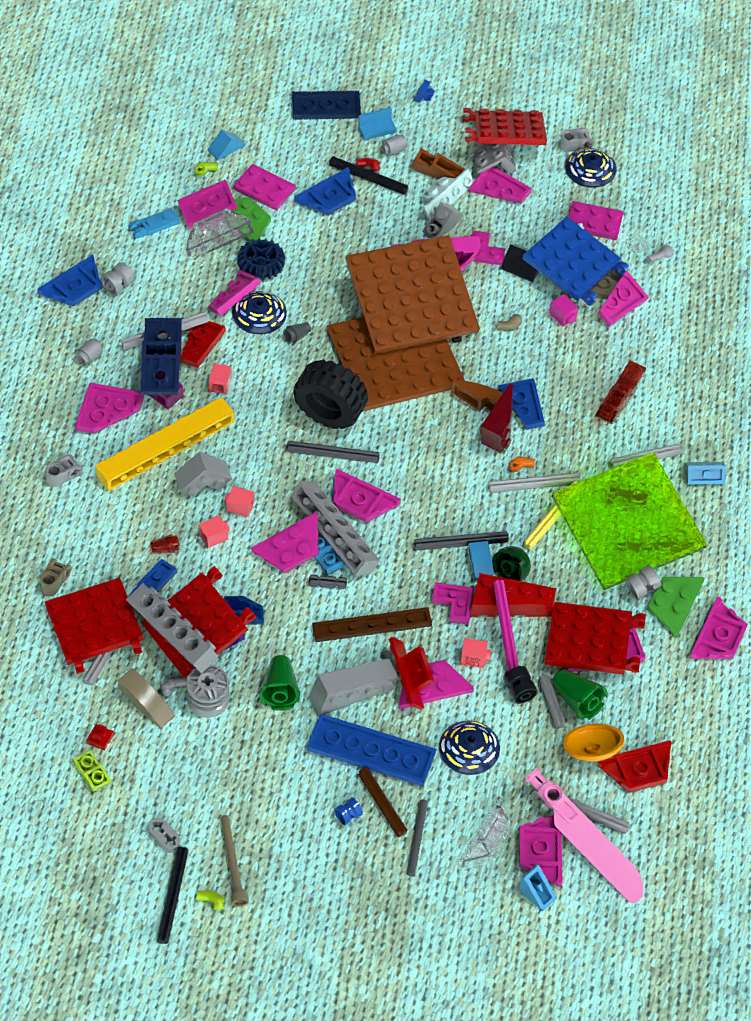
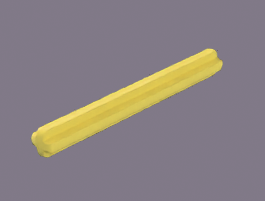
[523,481,582,550]

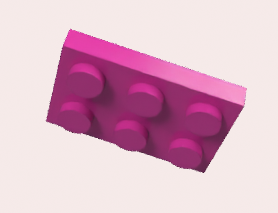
[233,164,296,211]
[177,179,238,229]
[568,201,624,240]

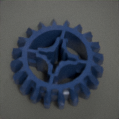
[237,238,285,282]

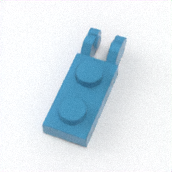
[128,208,180,239]

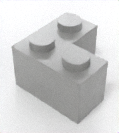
[174,451,232,496]

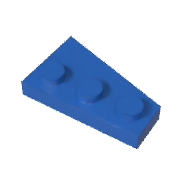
[498,378,545,430]

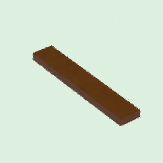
[312,607,432,642]

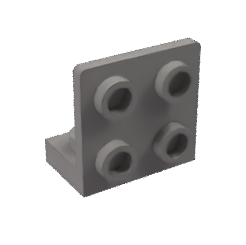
[474,144,516,174]

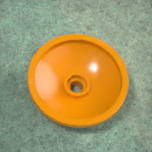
[563,724,624,762]

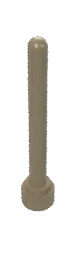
[221,815,249,907]

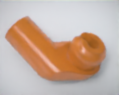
[509,456,535,472]

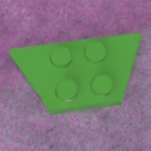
[221,197,271,242]
[647,577,705,638]

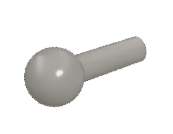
[646,245,674,263]

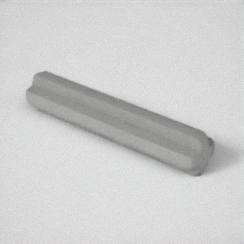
[539,674,566,729]

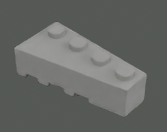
[309,658,399,717]

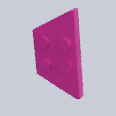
[333,469,401,523]
[251,512,319,573]
[690,596,748,659]
[399,660,474,709]
[519,815,562,887]

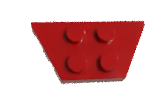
[597,740,672,793]

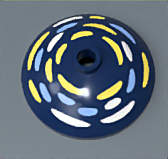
[565,148,617,188]
[232,291,287,335]
[439,720,500,775]

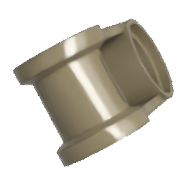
[40,558,72,596]

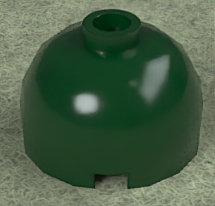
[492,546,531,581]

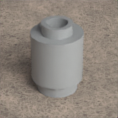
[381,134,408,156]
[75,339,103,365]

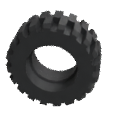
[293,360,368,429]

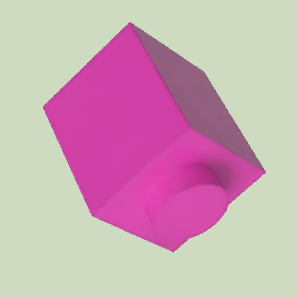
[549,294,578,326]

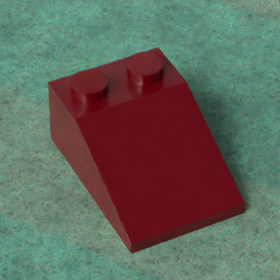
[481,384,513,453]

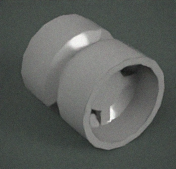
[100,262,135,296]
[625,564,662,600]

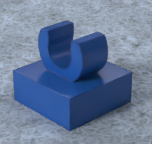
[414,79,435,103]

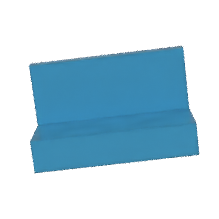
[358,107,396,141]
[684,462,726,484]

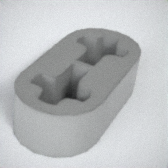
[148,818,180,853]

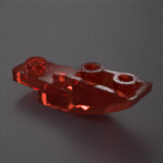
[595,360,646,424]

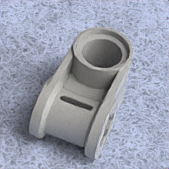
[559,127,594,152]
[45,454,83,487]

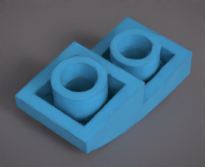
[314,535,344,575]
[468,541,494,580]

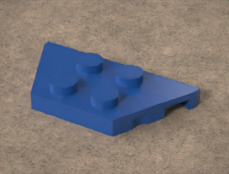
[294,167,356,215]
[37,255,102,306]

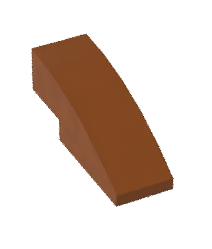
[410,148,465,179]
[451,380,503,411]

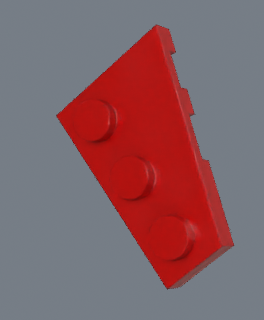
[181,321,226,368]

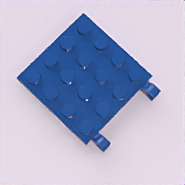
[522,216,629,306]

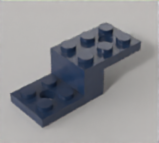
[141,318,182,395]

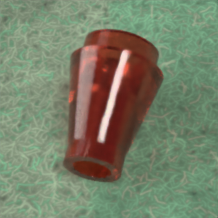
[150,534,180,553]

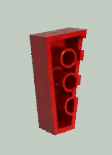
[471,573,557,617]

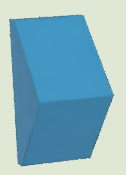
[208,129,246,160]
[519,864,557,911]

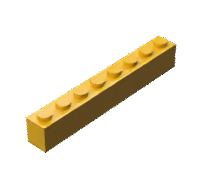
[95,397,234,491]

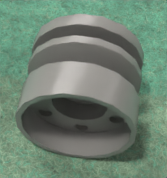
[186,665,229,718]

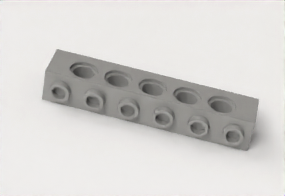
[290,481,380,575]
[126,583,219,674]

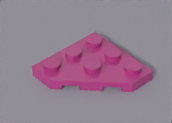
[75,383,144,434]

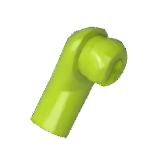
[194,162,218,176]
[197,890,225,910]

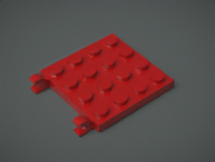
[463,107,547,145]
[141,566,256,677]
[45,577,144,674]
[545,602,646,675]

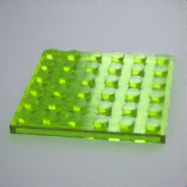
[552,452,707,590]

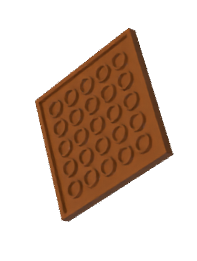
[345,235,480,354]
[326,317,465,412]

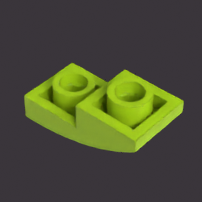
[72,749,112,792]

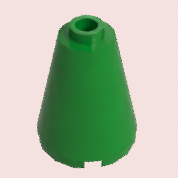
[260,655,300,711]
[553,670,608,721]

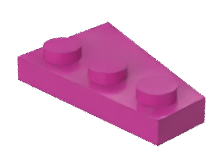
[469,167,532,204]
[208,270,261,315]
[597,270,649,327]

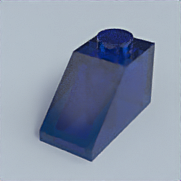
[224,596,264,625]

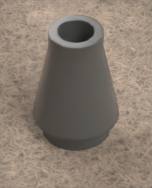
[283,322,311,343]

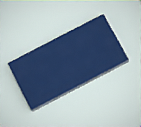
[292,91,361,120]

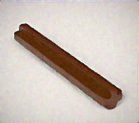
[359,768,407,837]

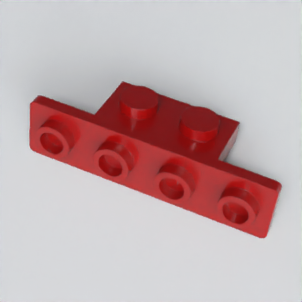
[389,637,435,710]

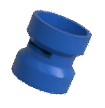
[334,797,363,826]

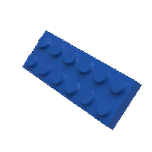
[307,714,437,787]

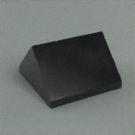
[501,244,539,282]

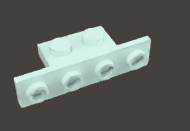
[421,169,474,221]

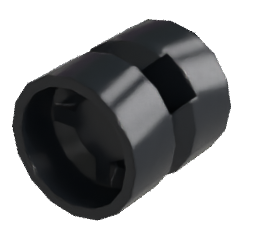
[503,666,538,704]

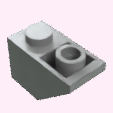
[422,202,463,238]

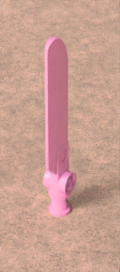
[525,768,644,903]

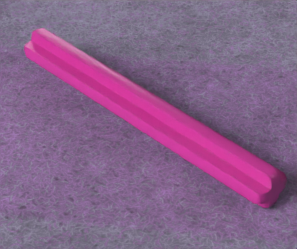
[493,580,519,671]

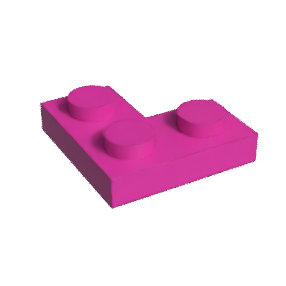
[472,231,505,265]
[432,582,474,625]

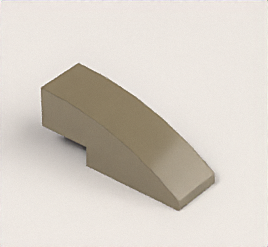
[118,668,175,729]

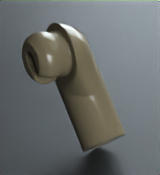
[497,314,522,331]

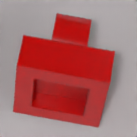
[86,724,114,751]

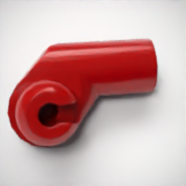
[356,158,380,171]

